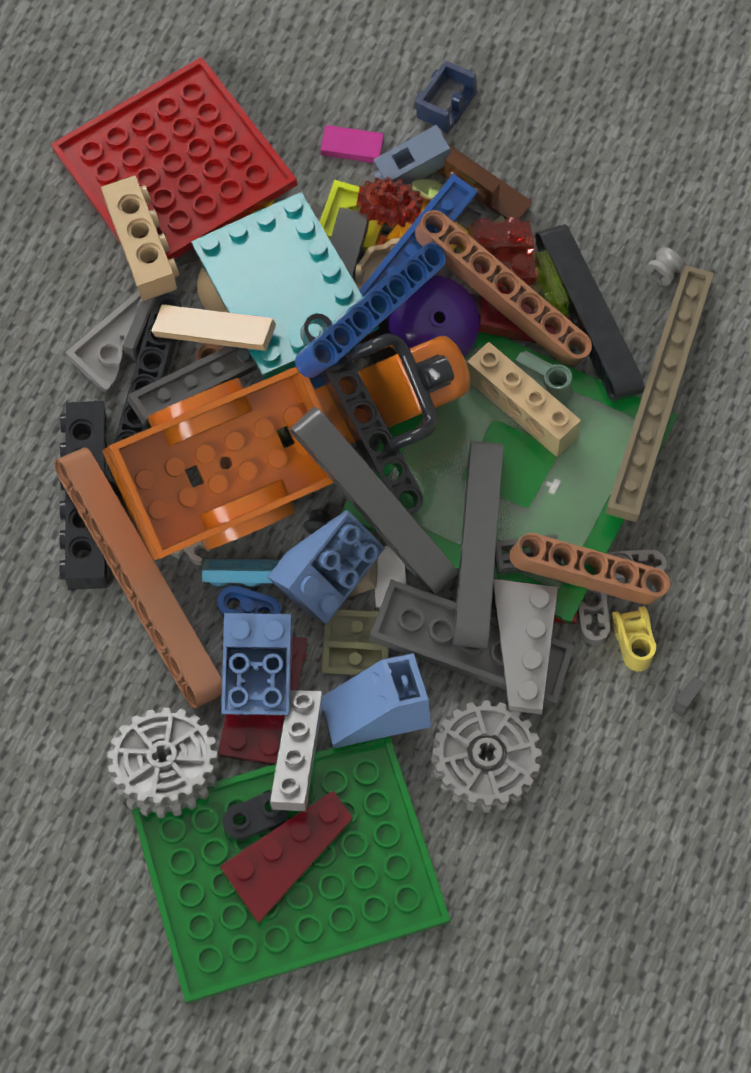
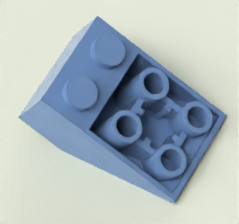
[268,510,385,624]
[221,613,293,715]
[322,653,431,748]

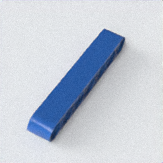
[295,243,446,378]

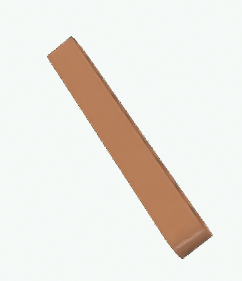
[54,447,222,709]

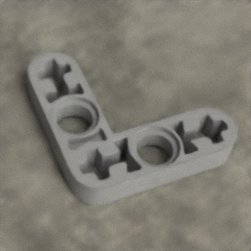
[577,550,666,645]

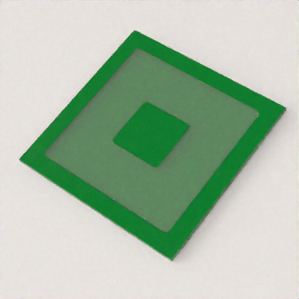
[340,332,679,624]

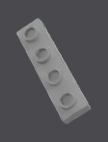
[270,690,324,811]

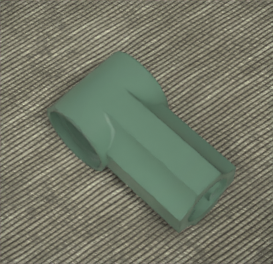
[515,350,572,403]

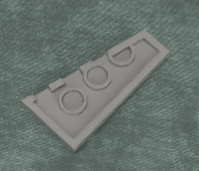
[493,579,558,714]

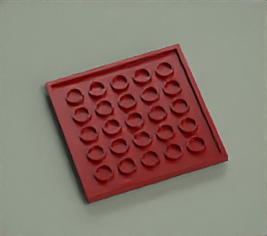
[51,56,298,263]

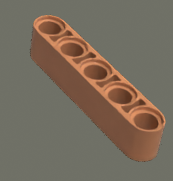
[510,533,670,605]

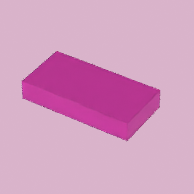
[321,125,384,163]

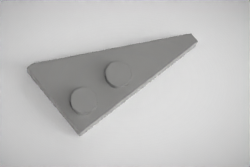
[65,291,142,396]

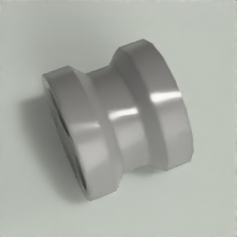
[645,248,684,286]

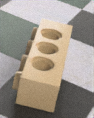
[101,175,179,301]
[467,342,581,457]

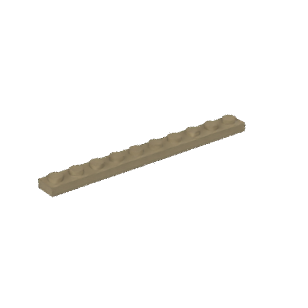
[606,265,714,522]

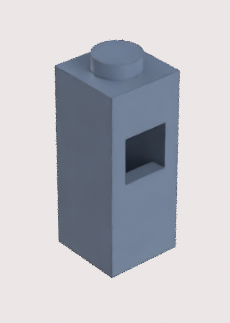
[374,125,451,195]

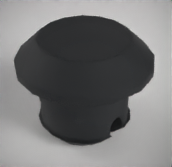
[303,509,329,534]

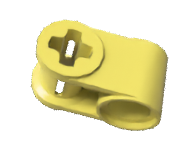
[612,606,656,671]

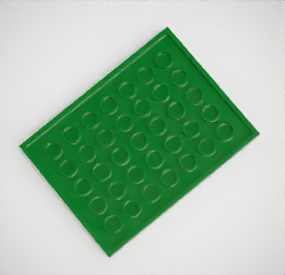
[132,736,451,1004]

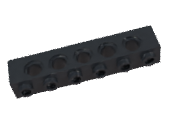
[59,401,107,590]

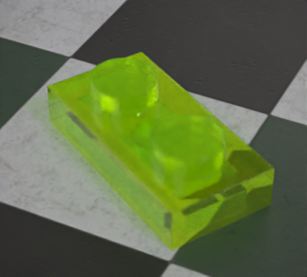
[531,250,569,315]

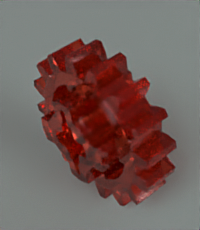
[356,177,423,228]

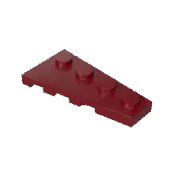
[220,791,352,925]

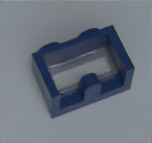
[414,61,477,135]

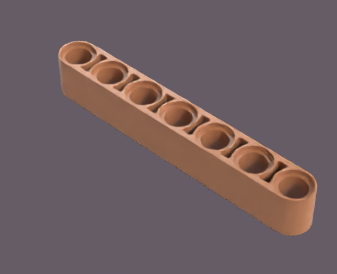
[415,210,592,367]

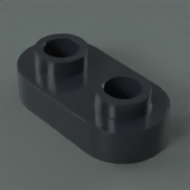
[223,792,289,841]

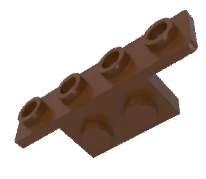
[436,143,532,225]

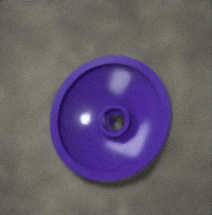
[388,275,479,357]

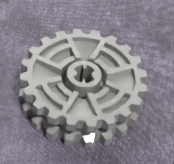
[431,700,542,813]
[107,708,220,818]

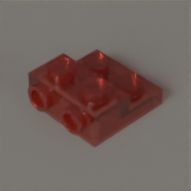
[468,217,538,287]

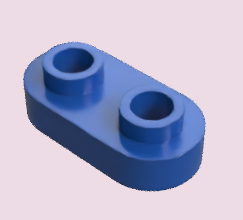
[217,586,281,617]

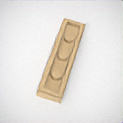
[151,305,276,351]

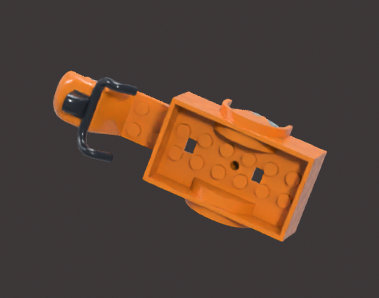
[102,334,470,560]

